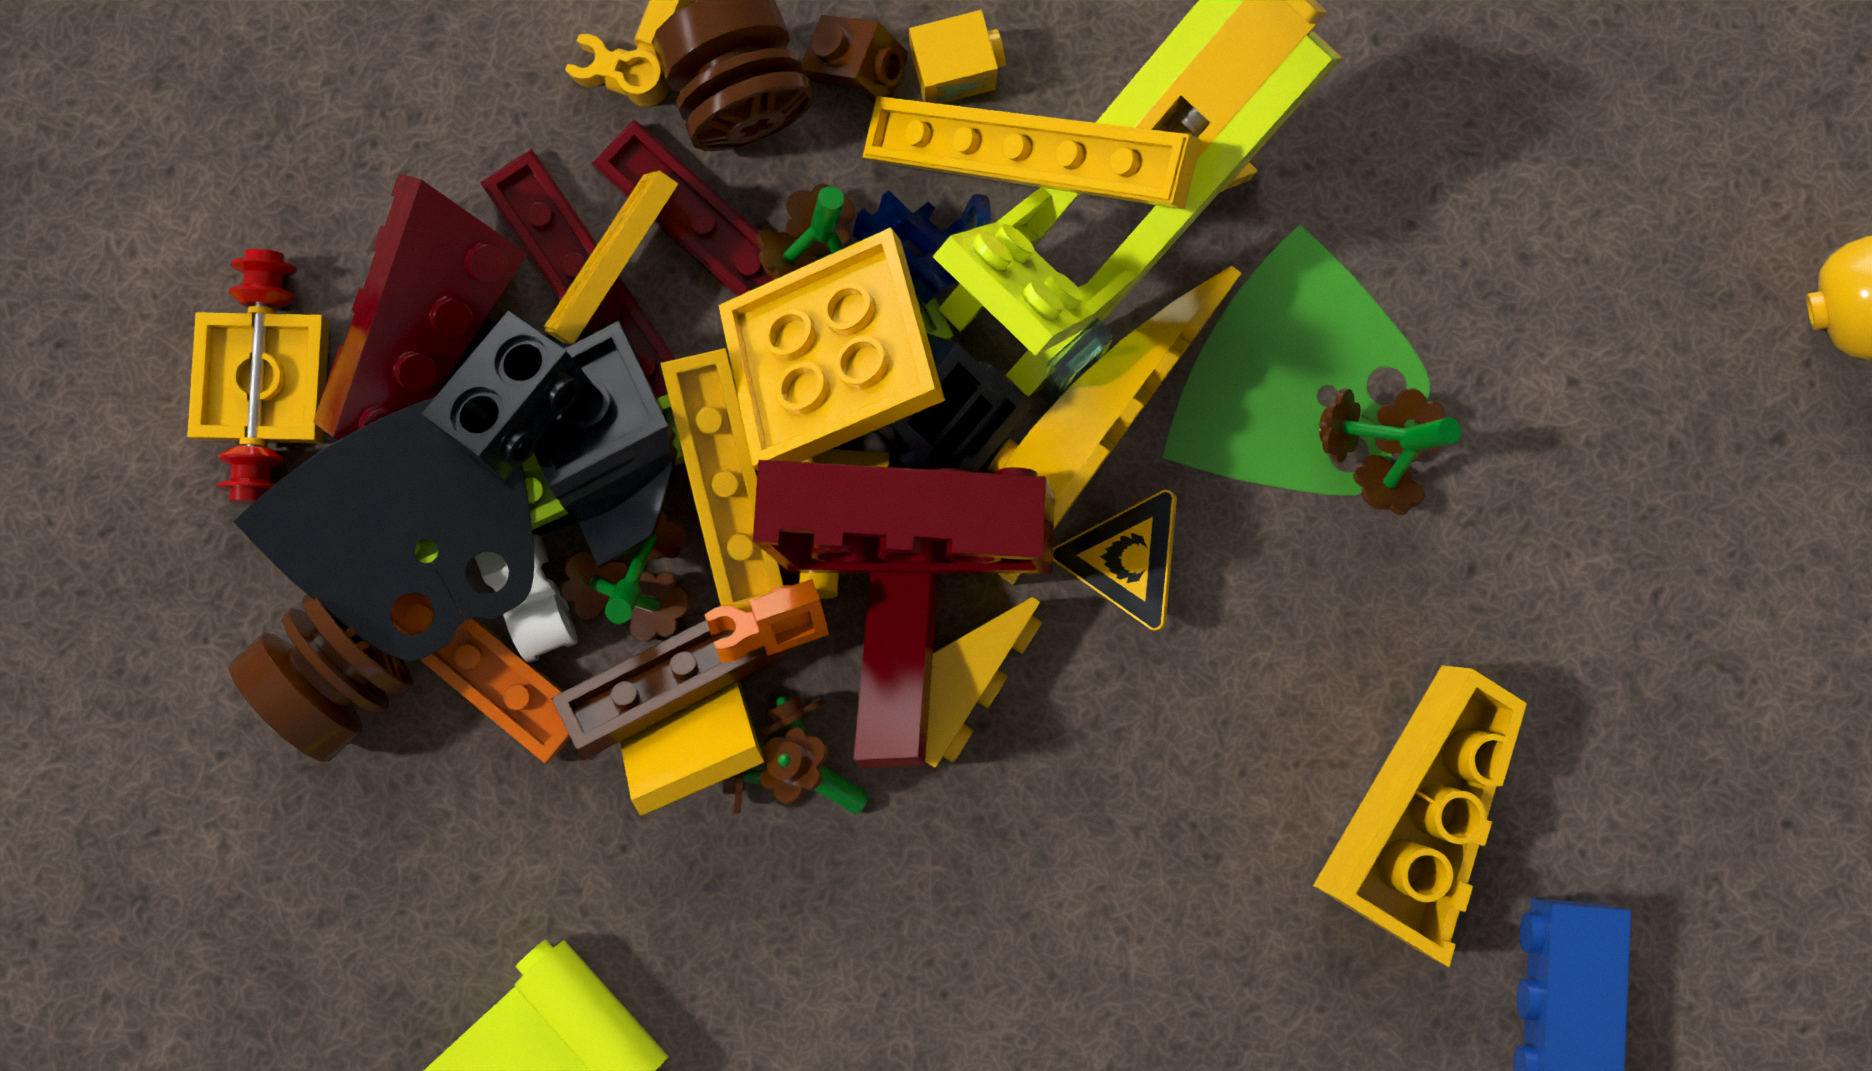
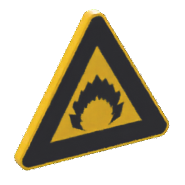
[1053,490,1177,631]

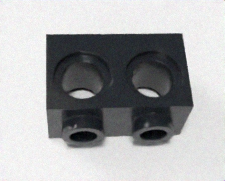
[421,311,589,481]

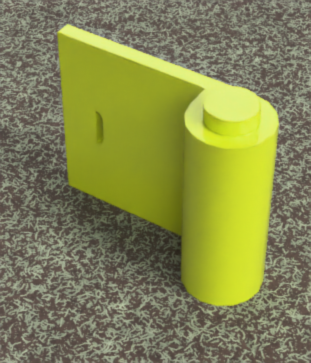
[423,939,669,1071]

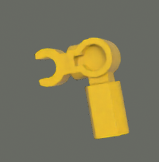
[565,0,695,107]

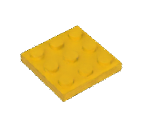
[719,227,945,471]

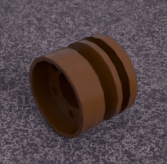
[651,0,815,151]
[228,594,413,762]

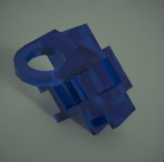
[852,190,991,305]

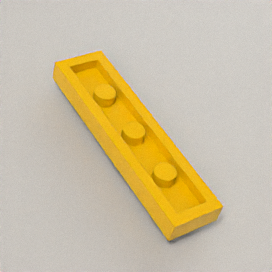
[660,348,783,612]

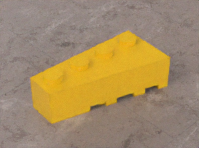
[1313,665,1527,967]

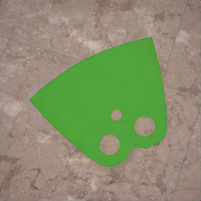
[1163,225,1430,496]

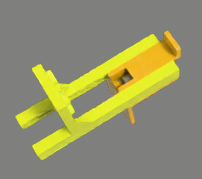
[933,0,1342,397]

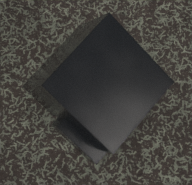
[877,333,1033,472]

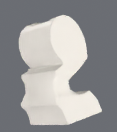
[474,534,578,664]

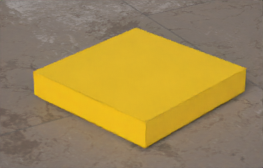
[620,681,764,816]

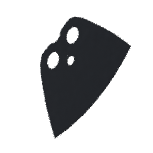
[234,397,534,661]

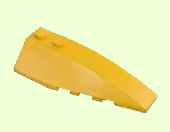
[988,266,1241,585]

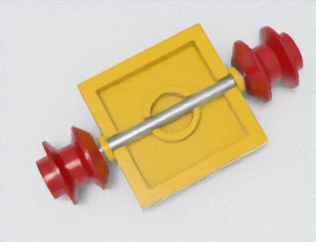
[187,249,330,504]

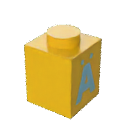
[909,10,1006,104]

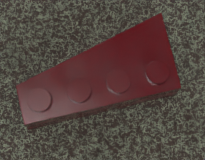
[313,174,527,440]
[753,460,1055,574]

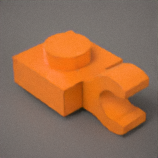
[704,579,829,662]

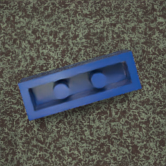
[1513,898,1631,1071]

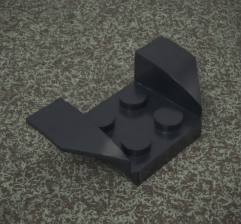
[525,321,678,568]

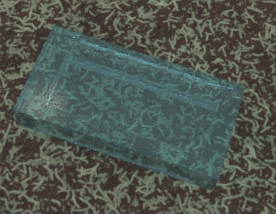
[1043,318,1113,401]

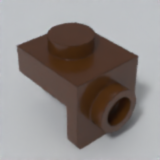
[801,15,908,104]

